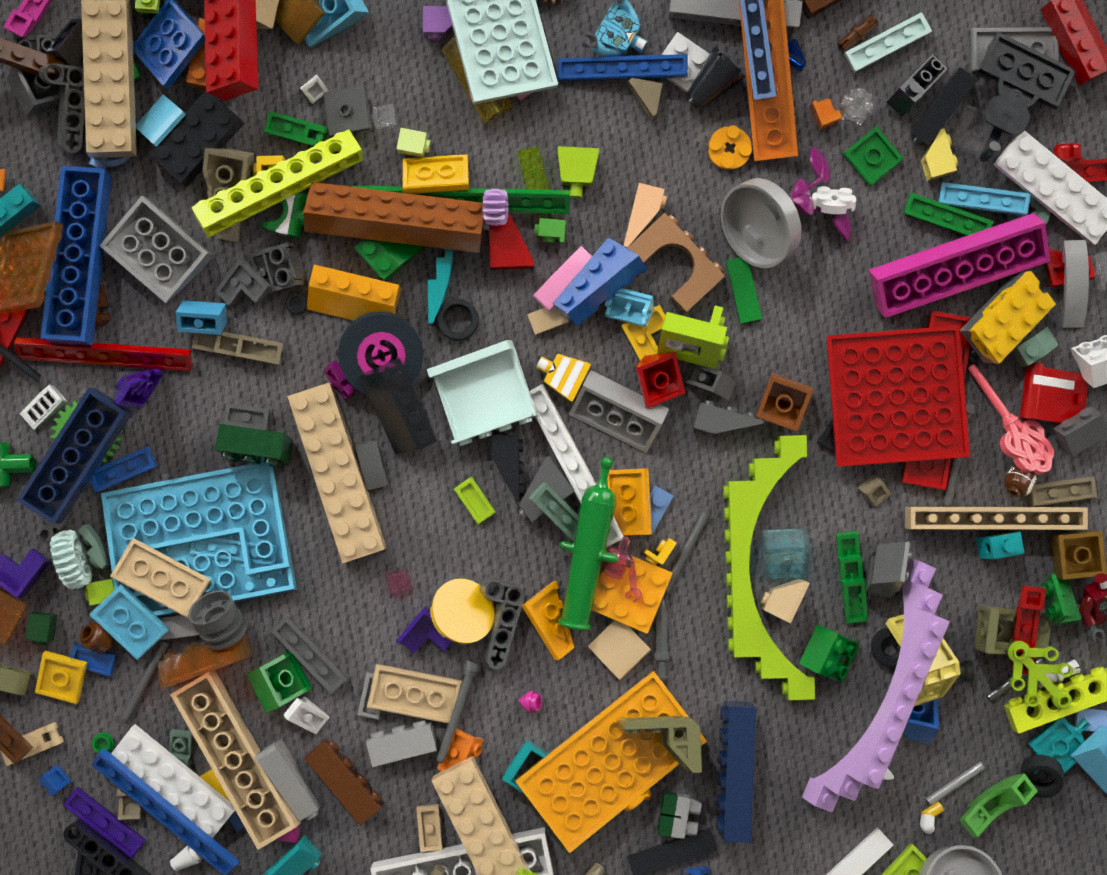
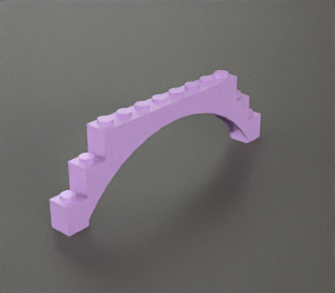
[802,558,950,812]

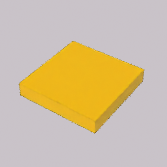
[35,651,88,704]

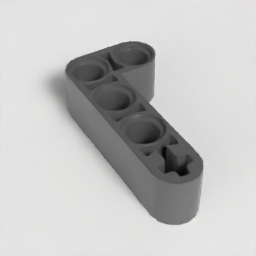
[39,64,85,153]
[480,578,525,670]

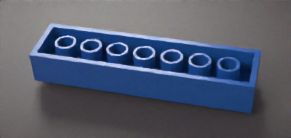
[41,166,112,346]

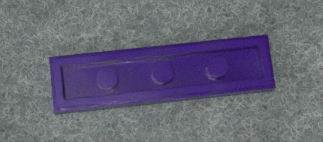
[63,787,146,859]

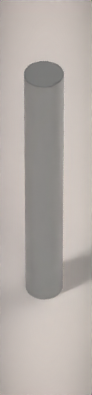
[926,762,985,806]

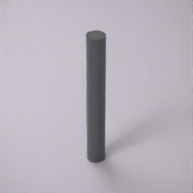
[986,657,1045,702]

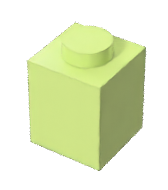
[397,128,431,157]

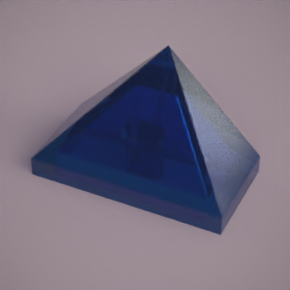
[787,39,807,72]

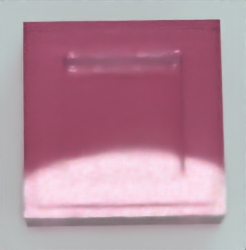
[385,568,413,595]

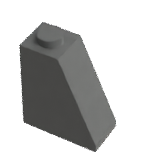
[518,456,574,522]

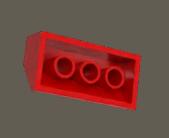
[1040,0,1107,86]

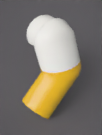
[920,801,944,834]

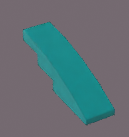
[428,249,454,325]

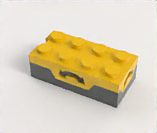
[960,271,1056,364]

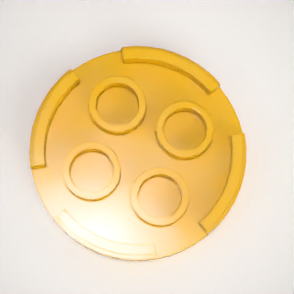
[430,579,495,645]

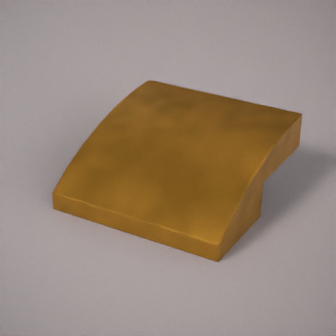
[275,0,325,45]

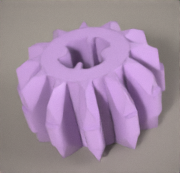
[483,189,509,226]

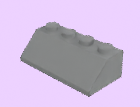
[569,370,669,453]

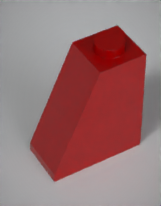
[489,214,534,270]

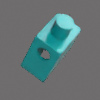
[975,530,1024,559]

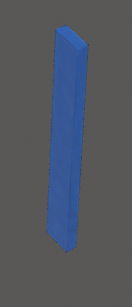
[91,748,240,875]

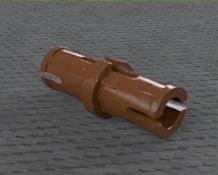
[837,14,879,53]

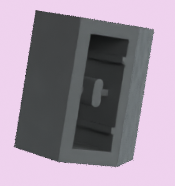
[865,541,912,598]

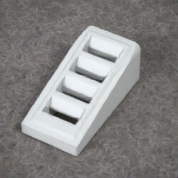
[20,384,68,430]

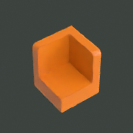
[809,98,843,130]

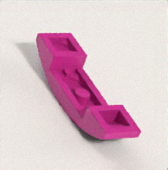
[3,0,52,39]

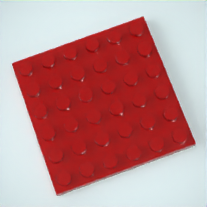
[826,326,970,467]

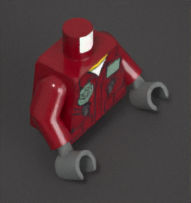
[1079,573,1107,642]

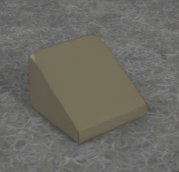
[858,474,891,508]

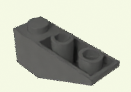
[692,400,764,434]

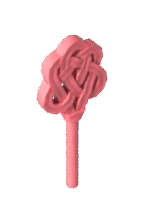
[967,364,1054,475]

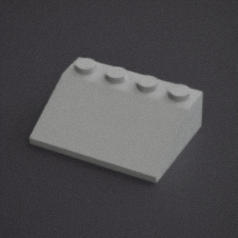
[99,196,214,303]

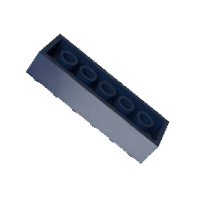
[16,388,133,525]
[716,701,756,843]

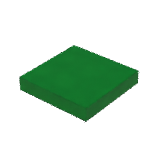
[842,126,904,187]

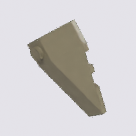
[203,148,254,242]

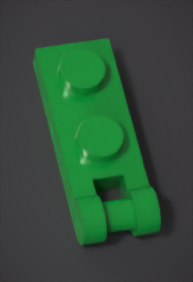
[263,111,328,147]

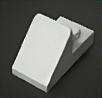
[284,697,330,734]

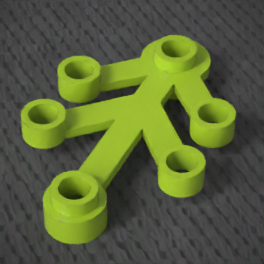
[1007,641,1073,709]

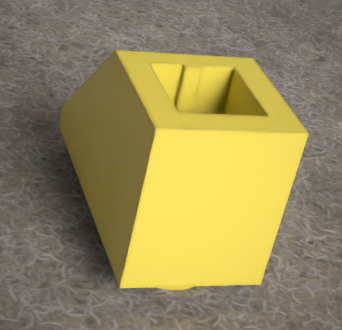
[921,128,958,181]

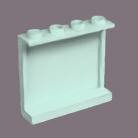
[427,340,537,446]

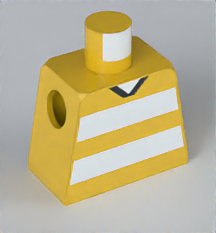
[536,354,591,402]

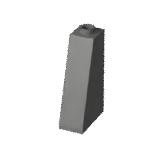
[255,738,321,821]

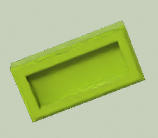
[454,476,496,524]

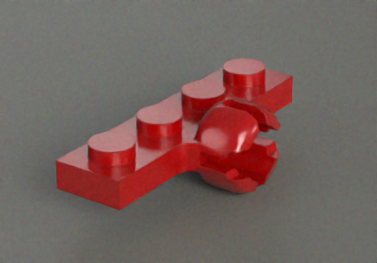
[1054,143,1107,182]

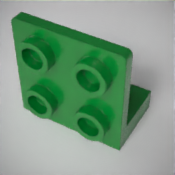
[1041,574,1081,626]

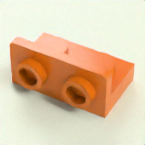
[437,728,484,771]

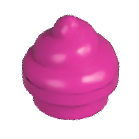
[518,691,542,713]

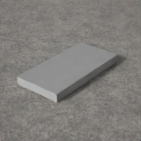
[970,27,1059,73]

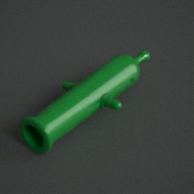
[557,457,618,631]

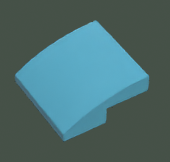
[136,94,186,147]

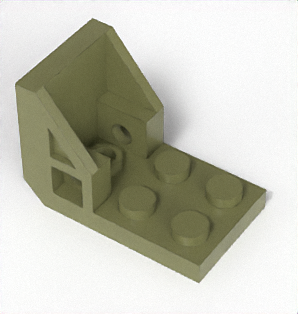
[973,605,1052,658]
[617,716,702,773]

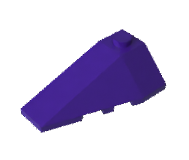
[114,368,165,409]

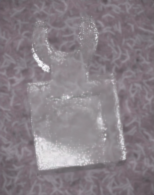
[370,103,398,130]
[1092,252,1107,290]

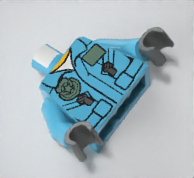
[582,0,647,57]

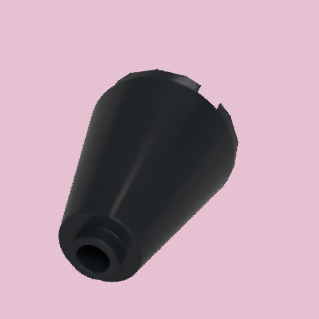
[687,47,746,108]

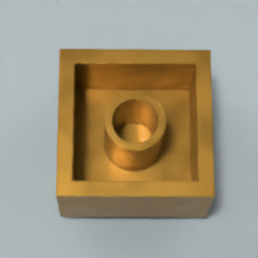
[1050,530,1107,580]

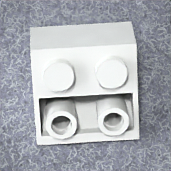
[1071,335,1107,388]

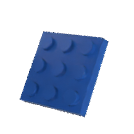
[133,0,205,88]

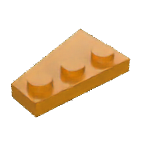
[522,581,575,660]

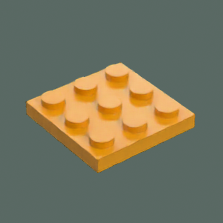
[592,548,673,634]

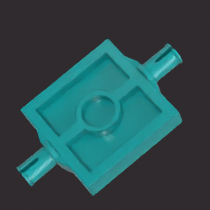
[1027,717,1091,775]

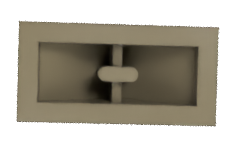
[628,78,662,120]

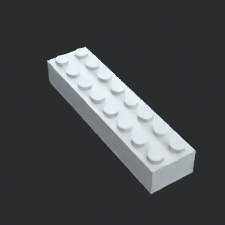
[370,827,553,875]

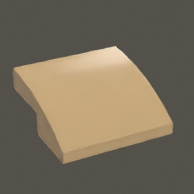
[588,620,651,680]

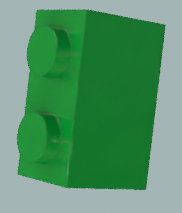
[246,651,312,713]

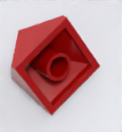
[636,352,685,408]

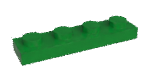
[902,193,993,236]

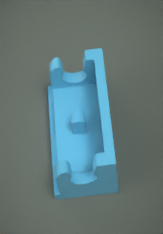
[605,288,654,327]

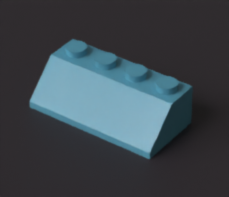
[1071,725,1107,795]

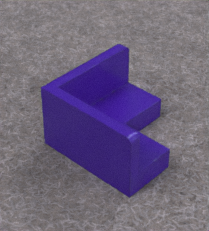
[0,549,51,598]
[396,606,453,653]

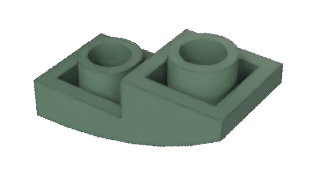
[78,524,110,569]
[169,729,193,768]

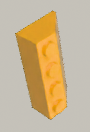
[307,265,401,321]

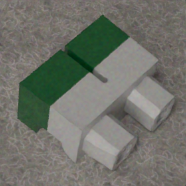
[657,790,702,838]

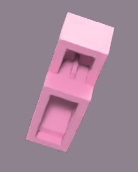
[533,246,592,311]

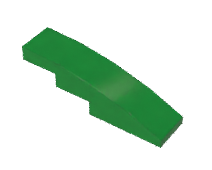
[835,531,868,624]

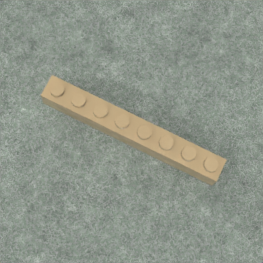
[905,507,1088,530]

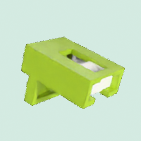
[657,306,729,369]

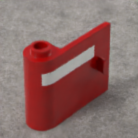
[1020,362,1088,423]

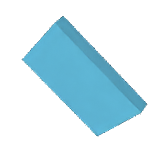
[89,583,170,660]

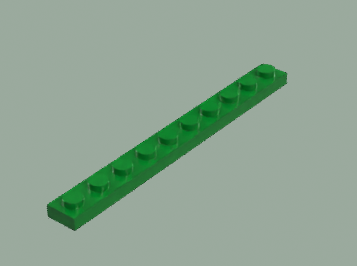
[353,186,570,214]

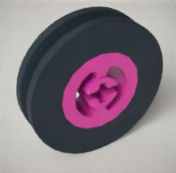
[338,311,423,395]

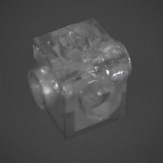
[840,88,874,125]

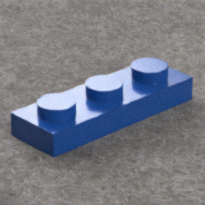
[90,447,158,493]

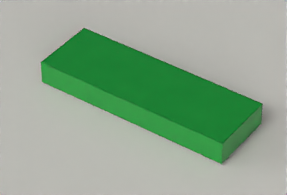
[725,257,762,324]

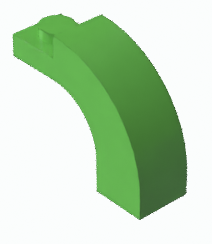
[960,773,1038,837]

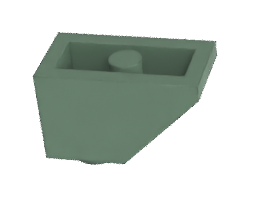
[1011,327,1058,367]

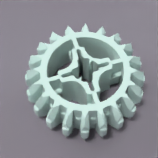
[50,530,92,589]

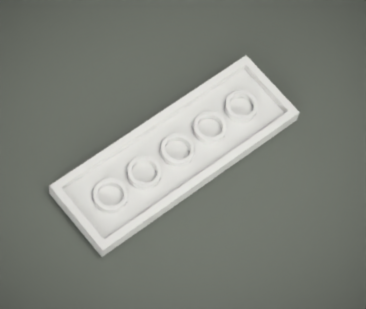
[993,131,1107,245]
[111,724,235,838]

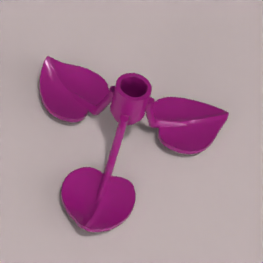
[790,146,851,244]

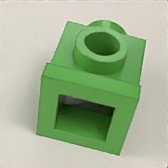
[534,218,566,245]

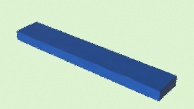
[558,54,688,81]

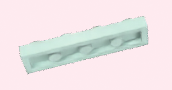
[844,12,932,73]

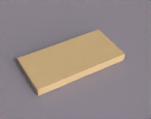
[110,538,211,619]
[367,664,462,723]

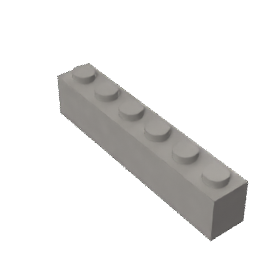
[668,0,802,33]

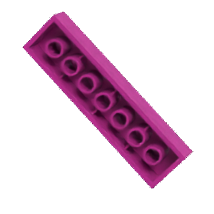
[868,213,1050,318]

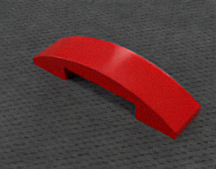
[1011,586,1046,675]

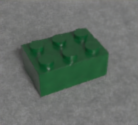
[215,424,293,468]

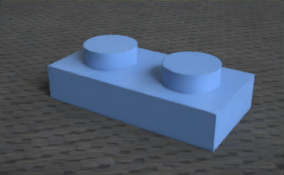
[650,485,673,534]

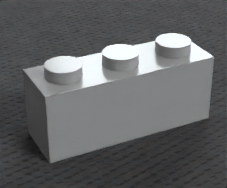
[366,720,438,767]

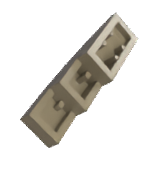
[192,332,283,365]

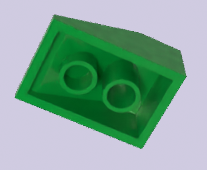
[354,239,427,282]

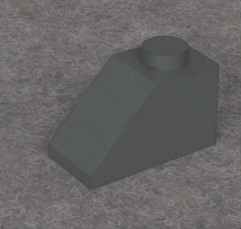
[683,363,737,401]

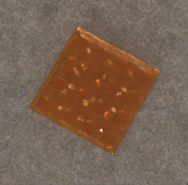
[0,221,63,314]

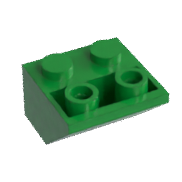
[799,624,860,683]

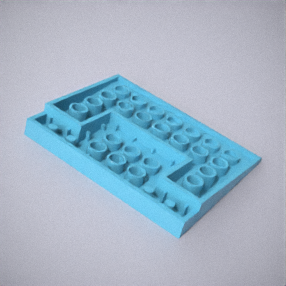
[101,462,297,617]

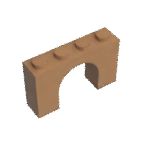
[627,213,725,314]

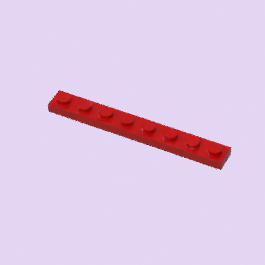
[14,337,193,372]

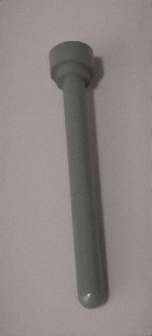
[943,404,976,507]
[437,660,482,763]

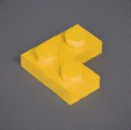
[621,305,665,361]

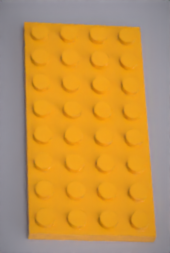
[515,671,707,853]

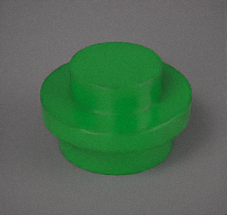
[92,732,115,754]

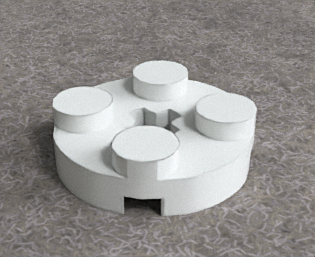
[812,186,856,214]

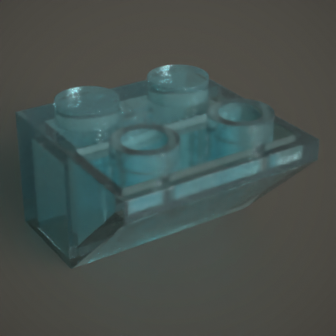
[762,529,810,579]

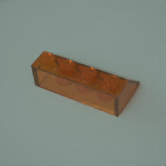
[158,632,253,690]

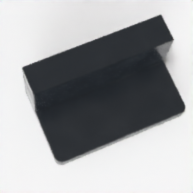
[46,19,83,67]

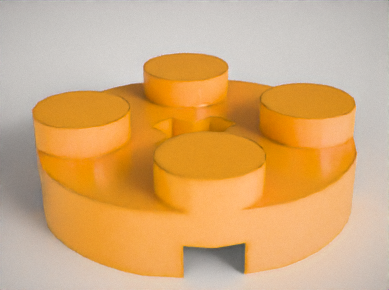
[708,125,752,170]

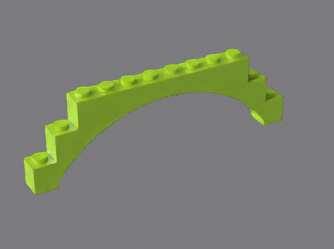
[723,435,815,700]

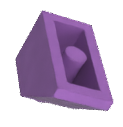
[423,6,453,41]

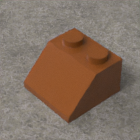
[756,372,813,431]

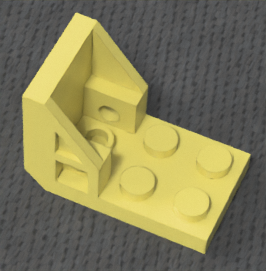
[886,614,960,706]

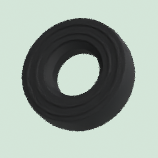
[871,627,901,667]

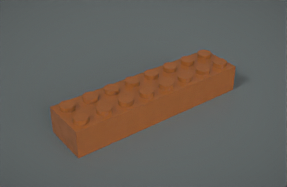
[303,182,485,253]

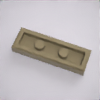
[1029,476,1097,507]

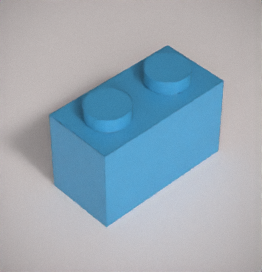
[176,300,227,335]

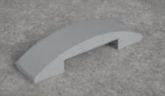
[1061,240,1089,328]

